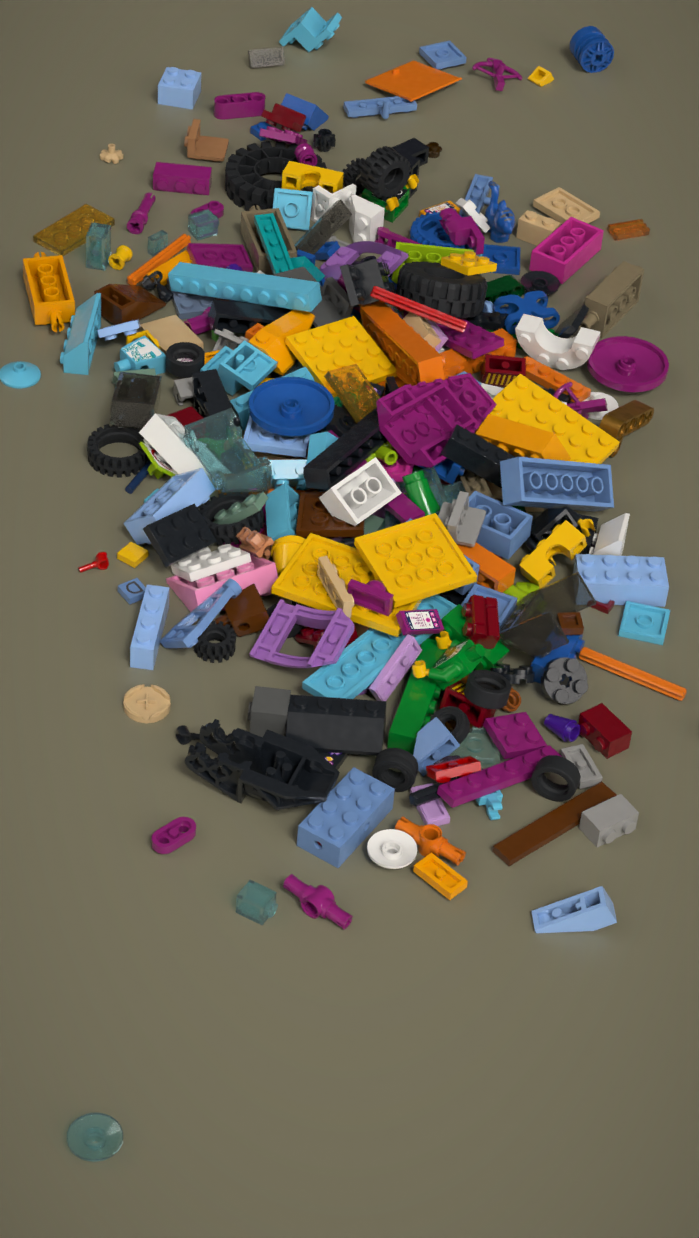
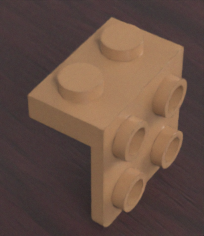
[184,119,229,162]

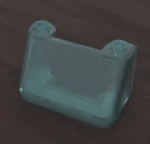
[183,408,272,493]

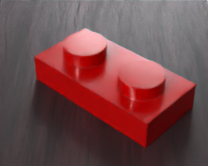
[426,756,481,783]

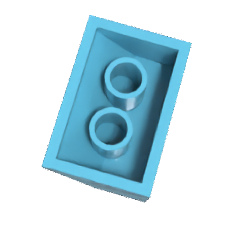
[265,483,306,546]

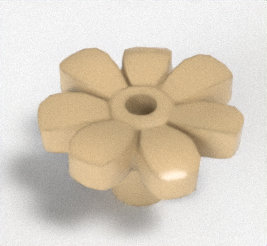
[100,144,124,164]

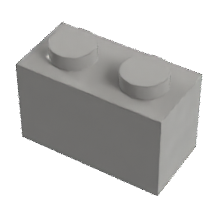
[579,794,639,847]

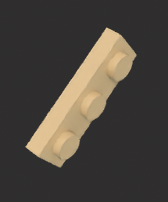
[317,556,354,618]

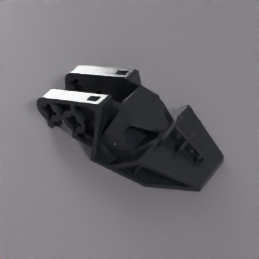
[185,719,340,810]

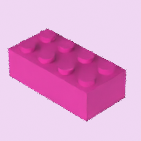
[529,217,604,284]

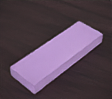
[369,634,422,701]

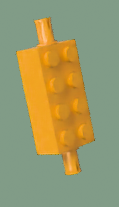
[23,252,75,332]

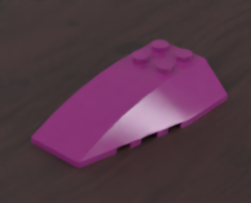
[376,373,497,468]

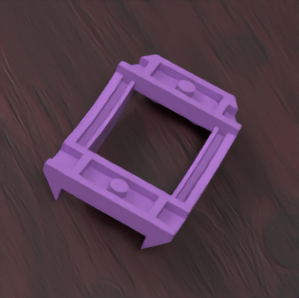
[320,241,409,281]
[249,599,354,668]

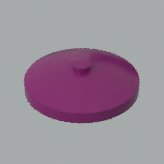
[587,336,669,392]

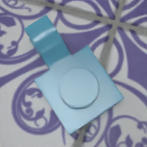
[476,790,503,820]

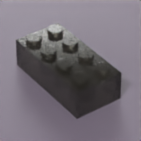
[110,372,162,430]

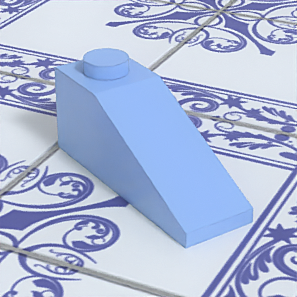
[532,886,617,933]

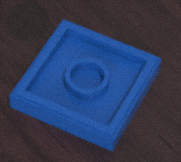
[482,244,520,275]

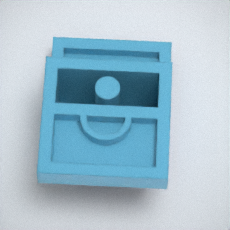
[279,7,342,52]
[200,340,277,396]

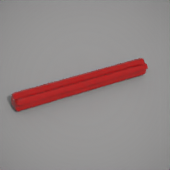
[370,286,467,333]

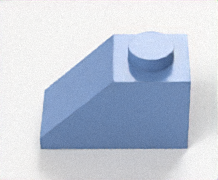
[413,717,460,777]

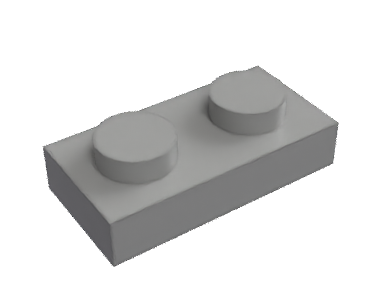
[560,744,603,789]

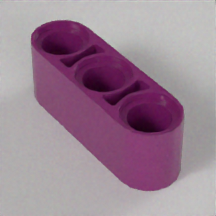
[214,92,266,120]

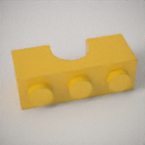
[282,161,344,193]
[519,520,587,590]

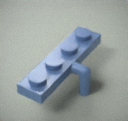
[343,96,417,119]
[459,174,500,217]

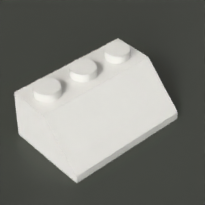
[319,457,401,526]

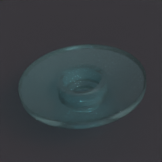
[67,1113,123,1162]

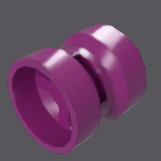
[295,143,318,166]

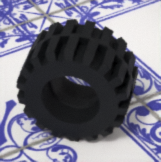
[360,146,411,200]

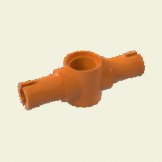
[395,816,466,866]

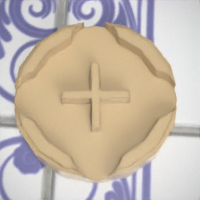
[123,684,171,724]

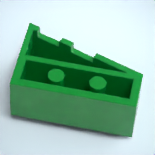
[430,604,510,671]

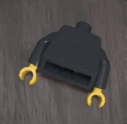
[526,507,595,566]

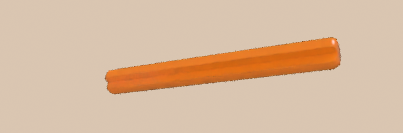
[127,234,191,285]
[579,647,687,701]

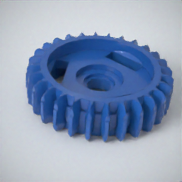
[410,210,478,249]

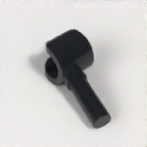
[176,725,200,745]

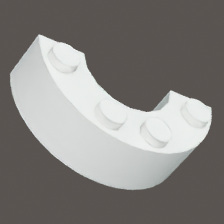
[515,314,600,370]

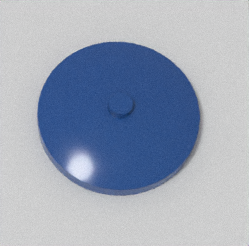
[249,377,335,436]

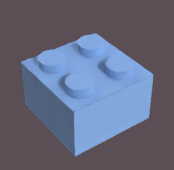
[158,67,201,110]

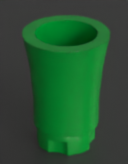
[402,470,441,516]

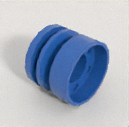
[569,26,614,73]

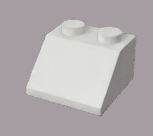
[349,194,385,243]
[589,513,630,556]

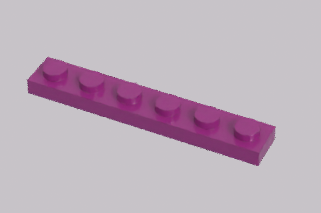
[437,745,562,808]

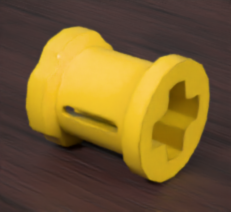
[108,245,133,270]

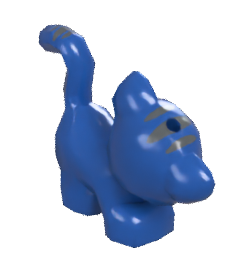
[485,181,515,243]

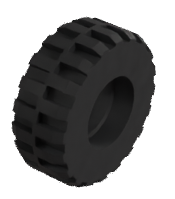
[396,262,488,318]

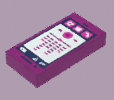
[396,609,444,635]

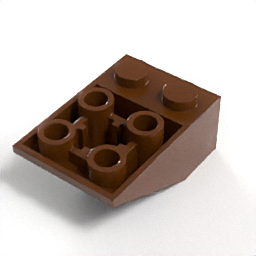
[94,284,166,325]

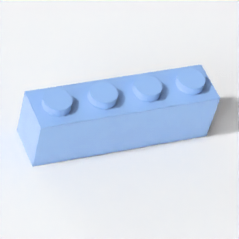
[130,585,169,670]

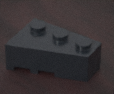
[192,369,240,440]

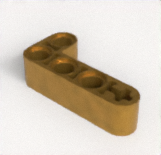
[599,400,654,457]

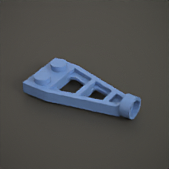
[160,579,242,649]

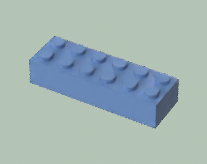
[500,457,614,512]

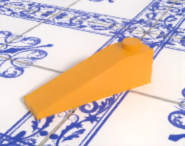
[248,310,315,376]

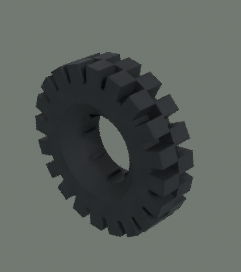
[225,141,327,211]

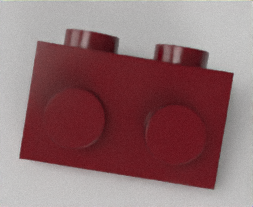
[261,103,306,133]

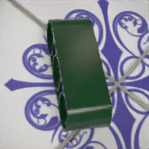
[485,275,525,304]

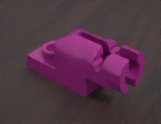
[439,208,485,255]

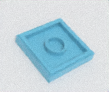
[273,188,313,230]
[618,601,670,645]

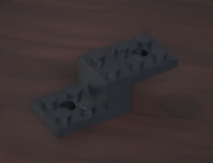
[340,259,396,307]

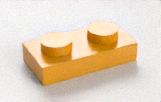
[413,852,468,900]

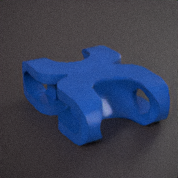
[493,291,560,334]

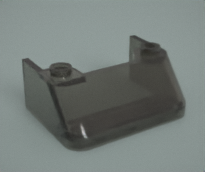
[499,572,597,658]

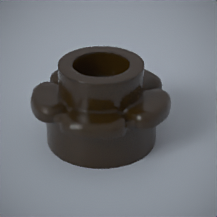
[426,142,442,158]

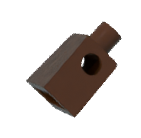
[215,584,270,637]

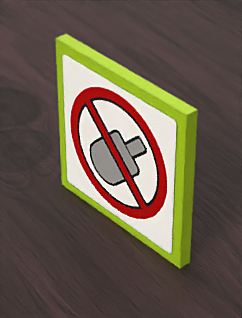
[139,441,175,479]

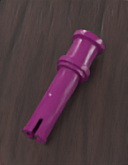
[127,192,156,234]

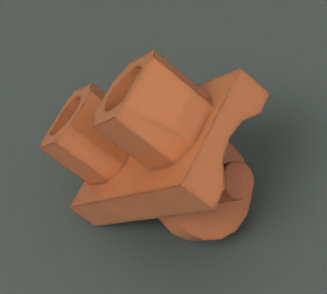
[236,527,274,560]

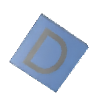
[118,578,146,605]

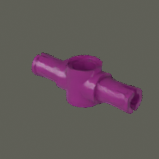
[283,874,353,930]

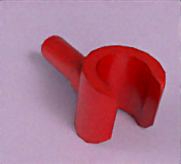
[78,552,109,573]

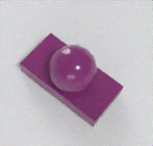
[347,579,393,616]

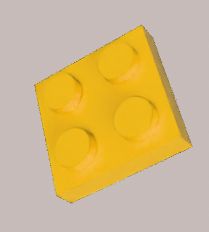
[441,251,497,276]

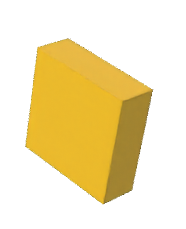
[117,542,149,568]

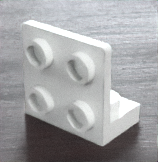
[311,184,356,230]

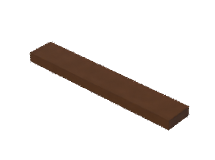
[493,781,617,866]

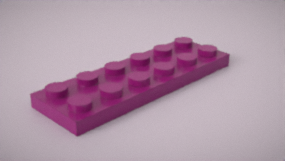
[398,310,504,359]

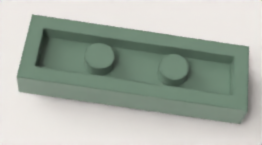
[213,492,268,524]

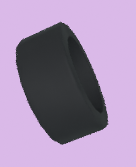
[166,342,205,378]
[464,670,512,709]
[531,755,581,802]

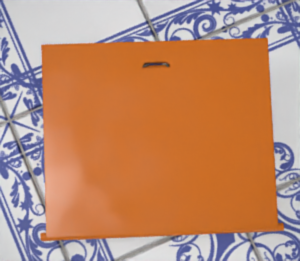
[365,60,462,102]

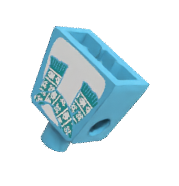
[114,335,166,375]

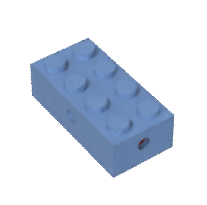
[297,767,395,868]

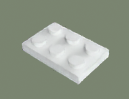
[171,544,251,582]

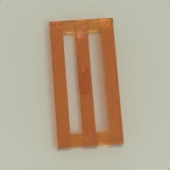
[607,219,650,241]

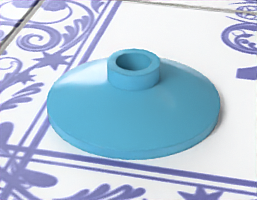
[0,361,41,389]

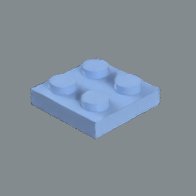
[97,319,141,341]

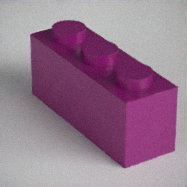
[153,162,212,195]

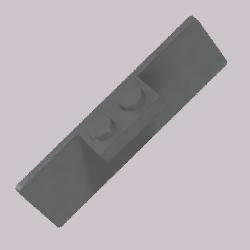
[273,267,354,327]

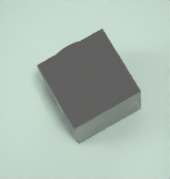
[248,686,291,737]

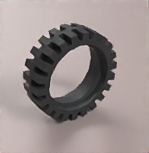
[87,423,149,478]
[199,491,265,545]

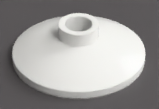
[367,829,417,869]

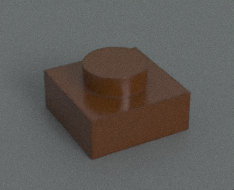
[556,612,584,635]

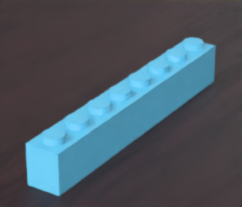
[168,262,322,312]

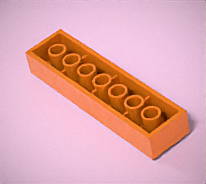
[360,301,447,386]

